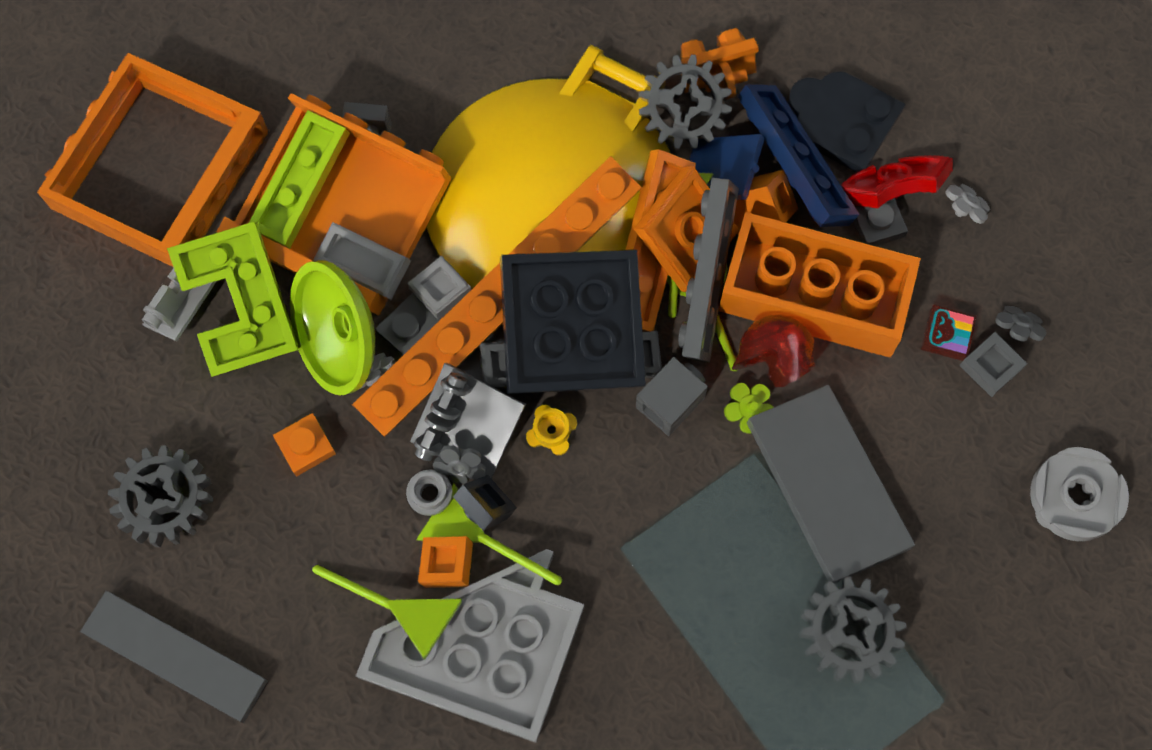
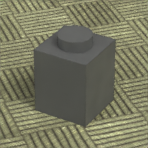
[636,357,708,436]

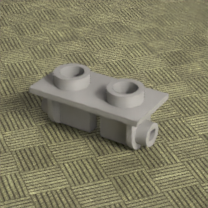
[142,268,216,342]

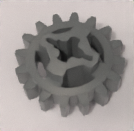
[638,54,732,150]
[108,445,213,548]
[799,577,906,684]

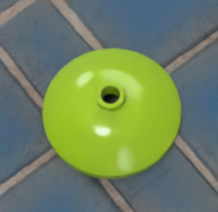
[290,260,375,395]

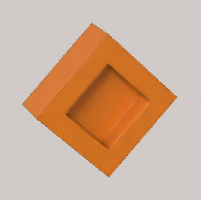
[273,413,336,477]
[418,536,473,588]

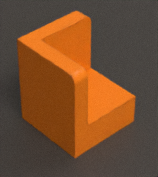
[734,170,799,235]

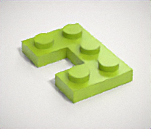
[167,221,299,377]

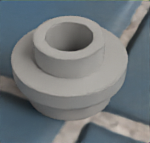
[406,470,453,516]

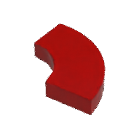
[841,156,953,209]

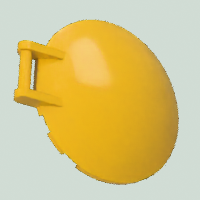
[426,45,671,290]

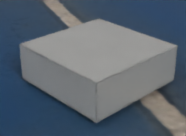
[408,256,471,319]

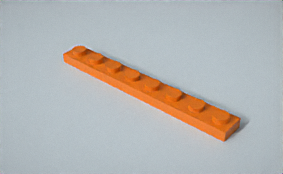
[352,156,642,437]

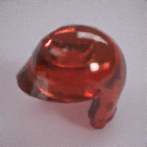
[732,314,816,387]

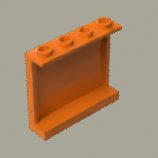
[217,93,452,316]

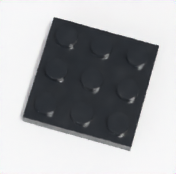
[499,250,646,394]

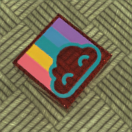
[921,305,977,361]

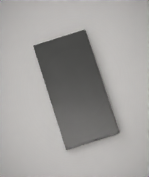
[747,385,915,584]

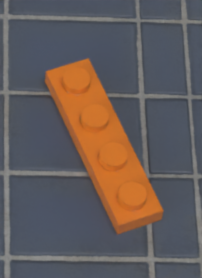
[625,149,696,332]

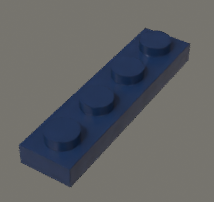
[737,84,860,227]

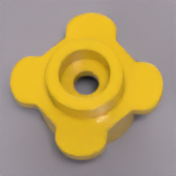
[526,405,577,455]

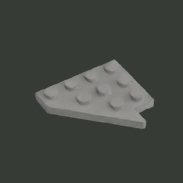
[356,549,584,743]

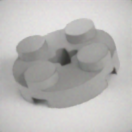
[1030,447,1129,541]

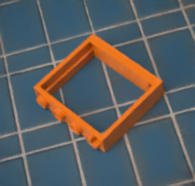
[37,53,269,267]

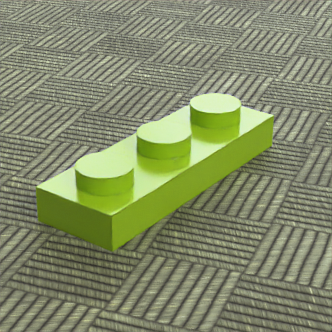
[249,110,350,249]

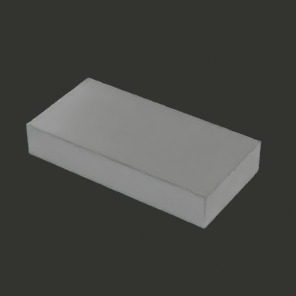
[313,222,411,300]

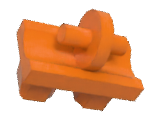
[681,28,758,99]

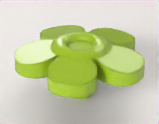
[724,383,774,434]

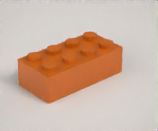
[719,212,921,358]

